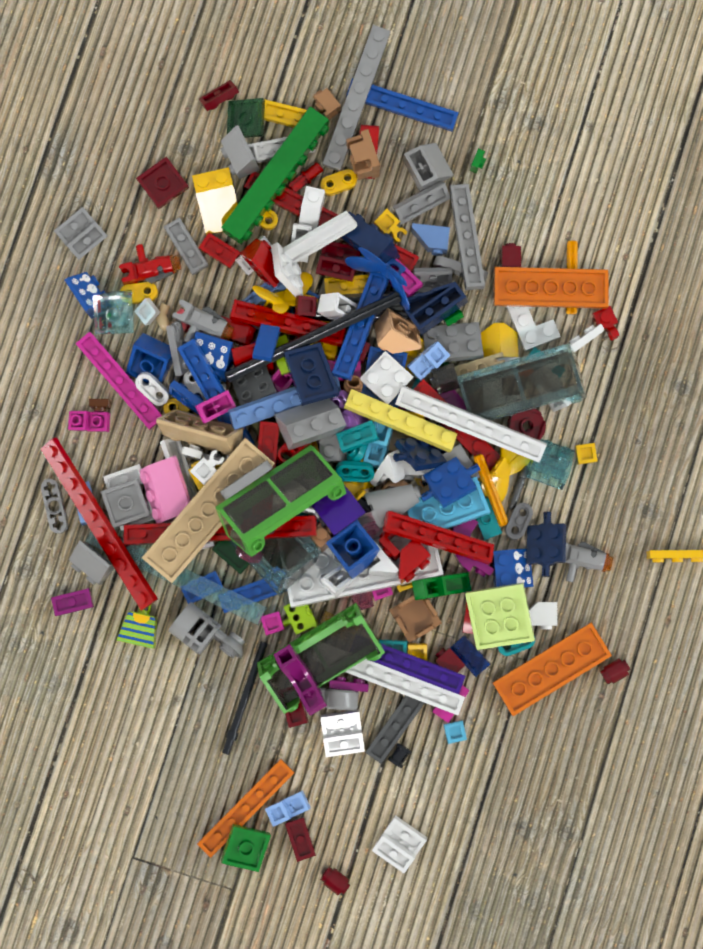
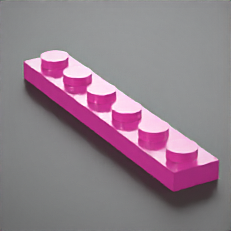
[75,332,162,430]

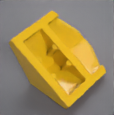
[481,323,518,358]

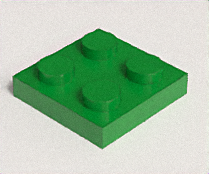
[221,824,271,872]

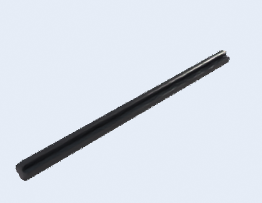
[224,291,401,382]

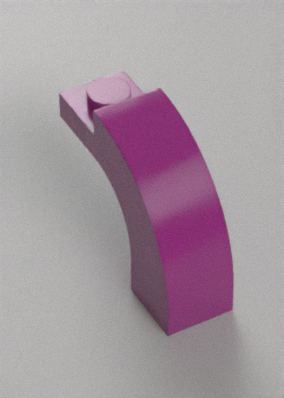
[452,520,494,577]
[273,644,327,716]

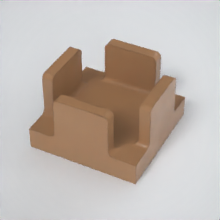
[346,129,380,180]
[389,595,442,643]

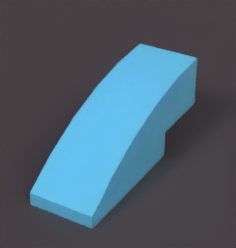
[363,421,393,469]

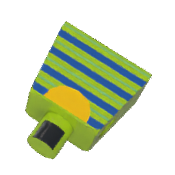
[117,604,158,649]

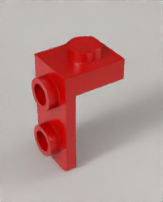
[379,515,409,561]

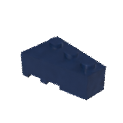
[340,211,400,263]
[399,282,468,335]

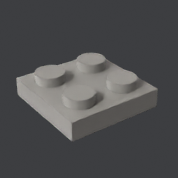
[101,479,151,528]

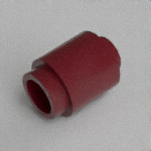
[600,658,631,684]
[320,867,350,895]

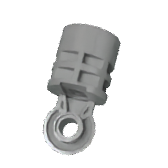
[169,602,245,659]

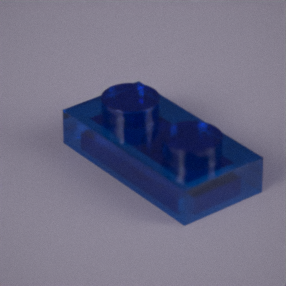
[450,634,491,677]

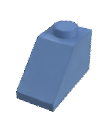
[411,223,450,256]

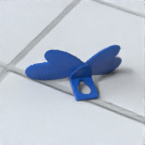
[345,247,410,310]

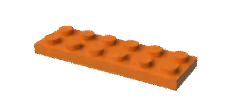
[494,267,609,309]
[492,622,612,716]

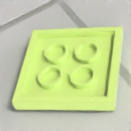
[465,583,535,650]

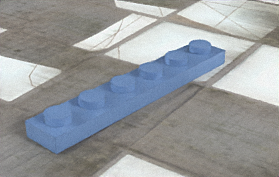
[228,376,341,430]

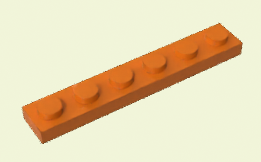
[197,759,295,858]

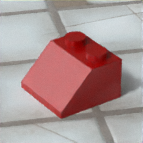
[239,238,279,288]

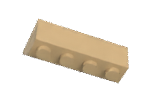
[156,409,244,455]

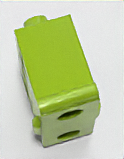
[282,604,319,635]

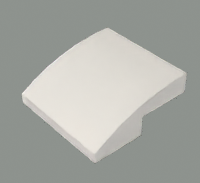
[320,710,365,757]
[372,815,427,873]

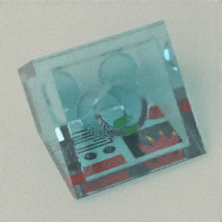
[93,291,134,334]

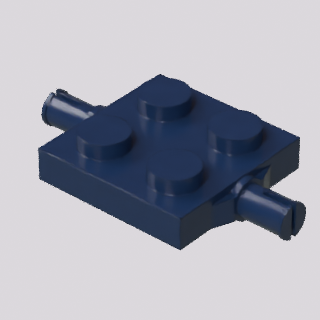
[393,437,447,471]
[526,512,566,577]

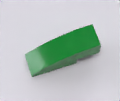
[412,572,472,600]

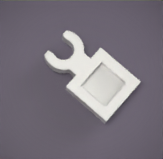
[190,450,225,485]

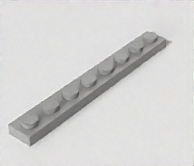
[323,25,391,172]

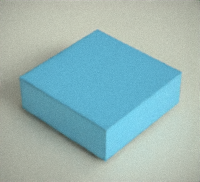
[443,720,467,744]

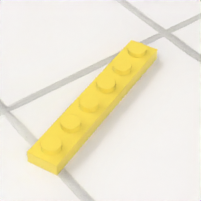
[344,389,457,453]

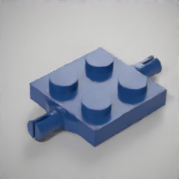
[420,457,480,508]

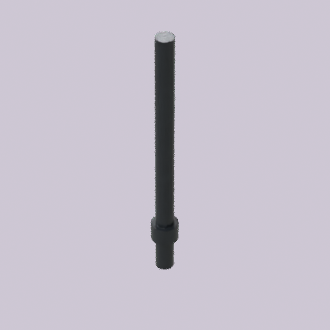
[222,641,268,755]

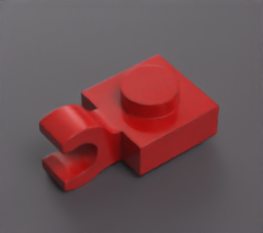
[592,306,620,341]

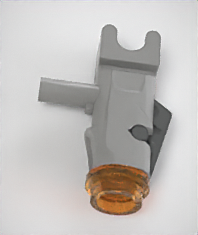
[172,299,235,343]
[565,542,613,582]

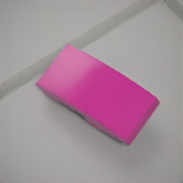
[68,411,110,432]

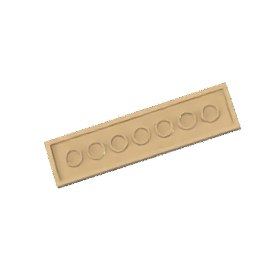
[142,438,275,583]

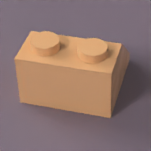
[374,308,422,354]

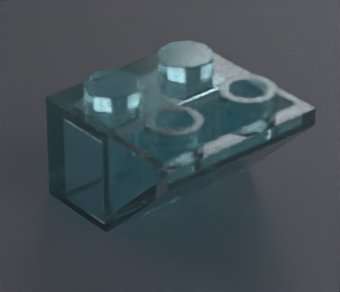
[526,439,575,490]

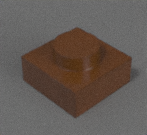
[89,399,111,412]

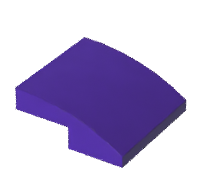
[311,485,366,536]

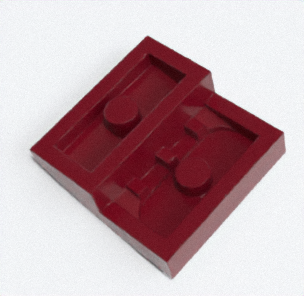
[316,242,361,282]

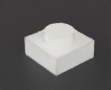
[134,298,160,325]

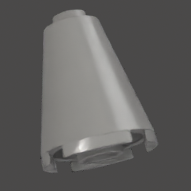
[365,484,422,529]

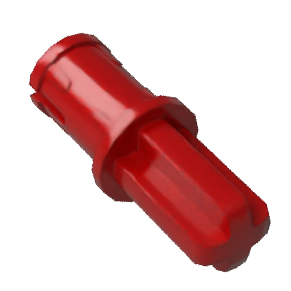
[288,162,323,192]

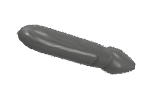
[509,466,529,510]

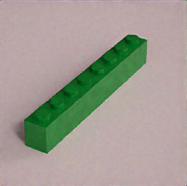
[221,107,330,245]

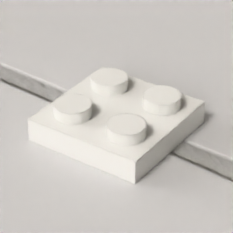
[360,351,413,405]

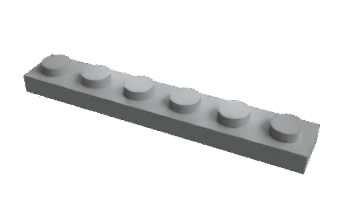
[449,184,485,290]

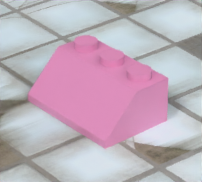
[139,456,191,523]

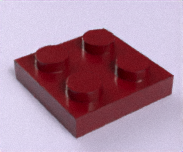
[136,156,189,209]

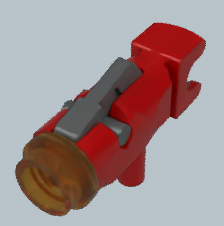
[119,244,182,286]

